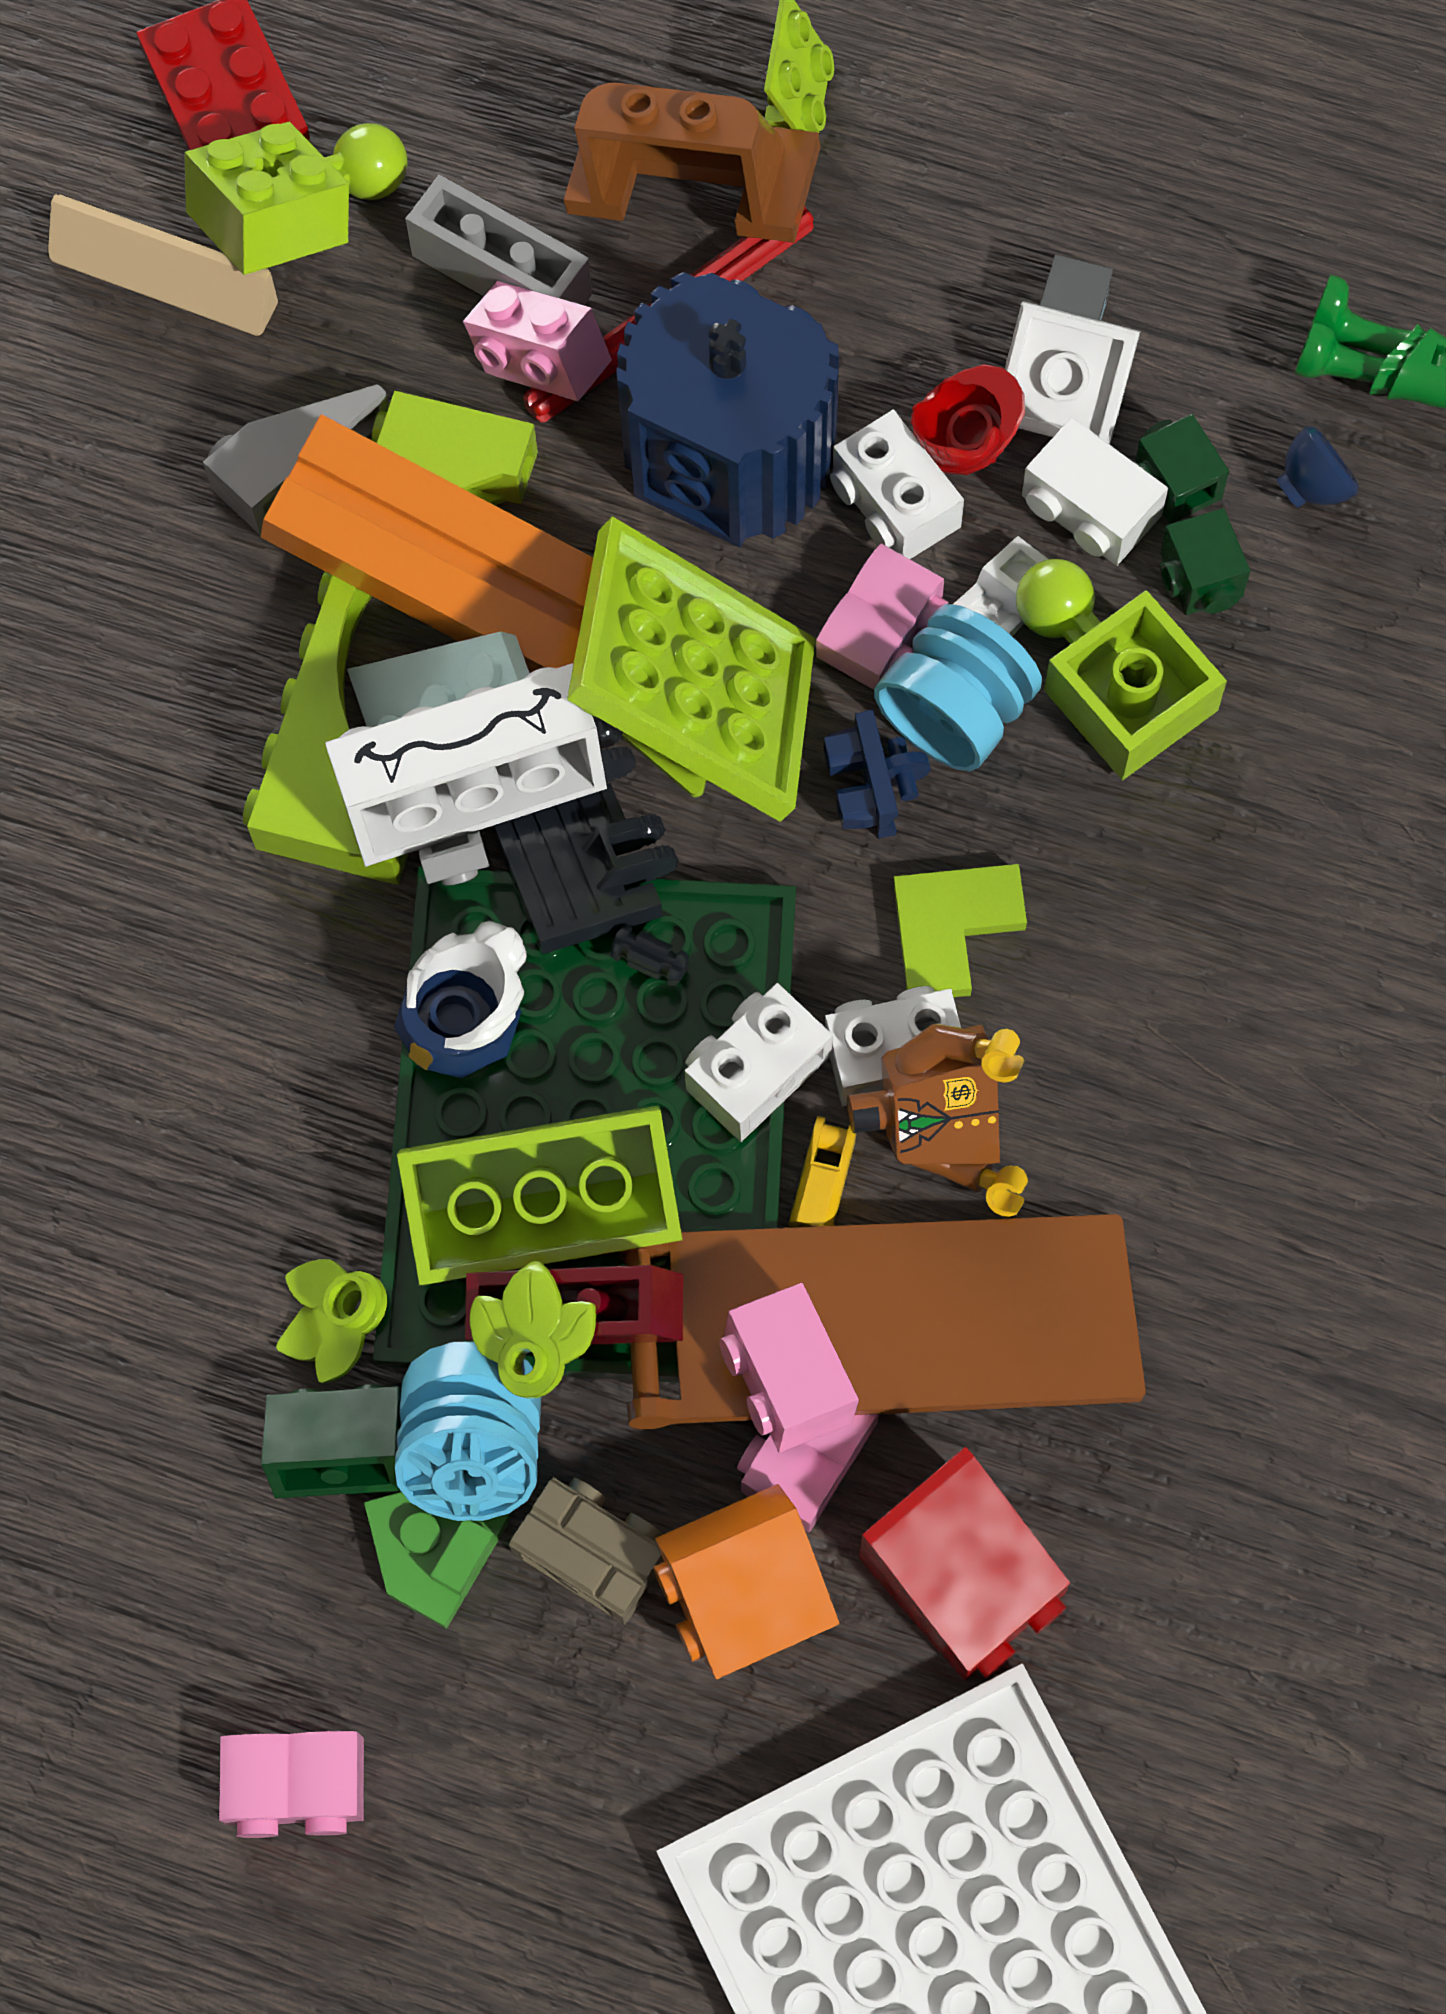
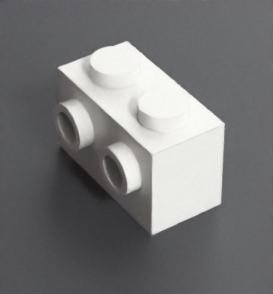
[830,409,964,559]
[1022,417,1168,566]
[685,983,833,1142]
[825,986,961,1106]

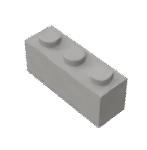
[405,175,592,305]

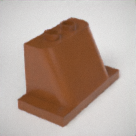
[563,83,820,243]

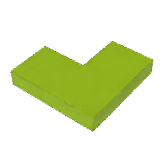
[893,864,1027,997]

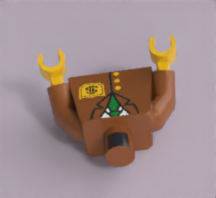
[847,1023,1028,1217]

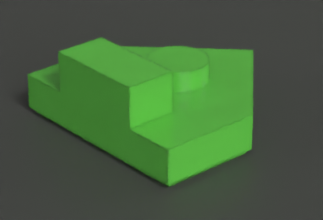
[364,1492,514,1630]

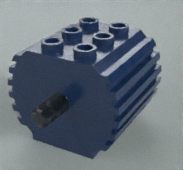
[617,272,839,548]

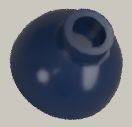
[1276,426,1359,508]

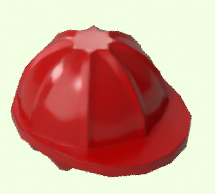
[910,364,1025,475]

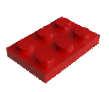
[136,0,310,151]

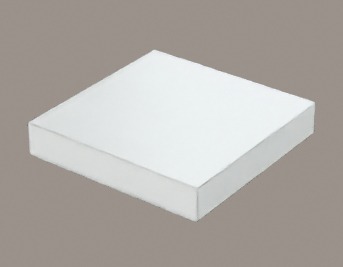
[1005,301,1141,445]

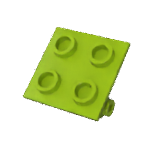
[764,0,834,133]

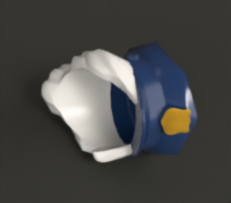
[394,921,526,1079]

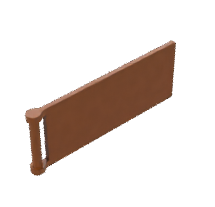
[617,1214,1146,1429]

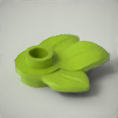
[276,1259,387,1384]
[470,1261,596,1399]

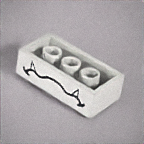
[325,663,607,867]

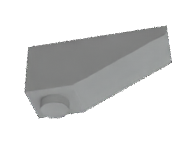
[203,384,389,535]

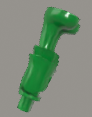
[1294,274,1446,409]

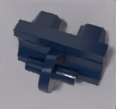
[823,710,931,839]

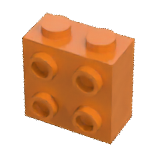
[653,1484,840,1680]

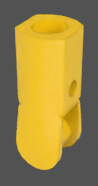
[788,1116,857,1228]

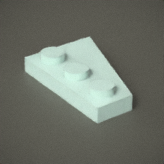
[347,631,530,728]

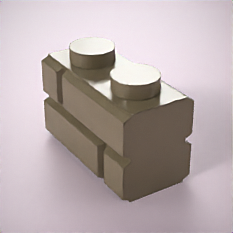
[509,1477,664,1626]

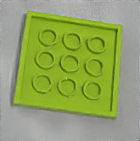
[567,516,816,822]

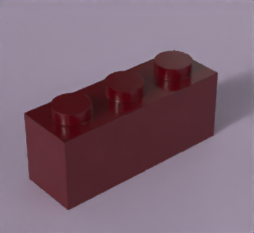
[465,1265,684,1344]

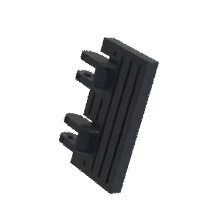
[490,718,679,955]

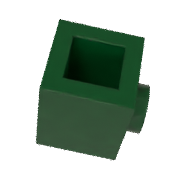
[1135,413,1230,524]
[1160,508,1251,615]

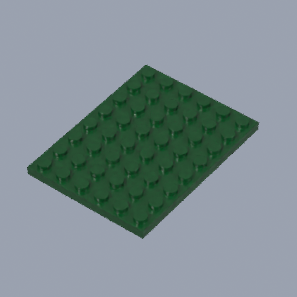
[373,867,796,1383]

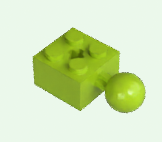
[184,122,408,275]
[1016,559,1227,781]

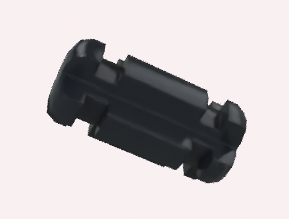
[610,925,689,986]

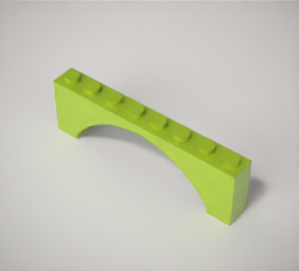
[243,391,538,885]

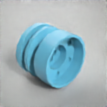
[874,604,1042,772]
[395,1342,541,1521]

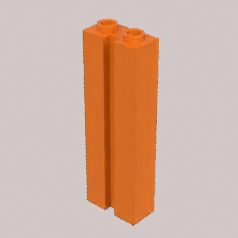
[260,414,593,673]

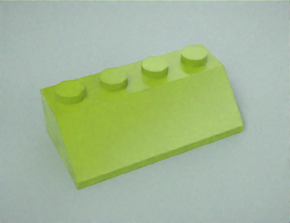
[397,1105,682,1285]

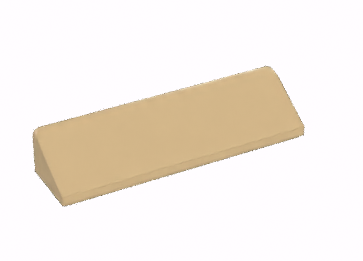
[48,194,278,336]

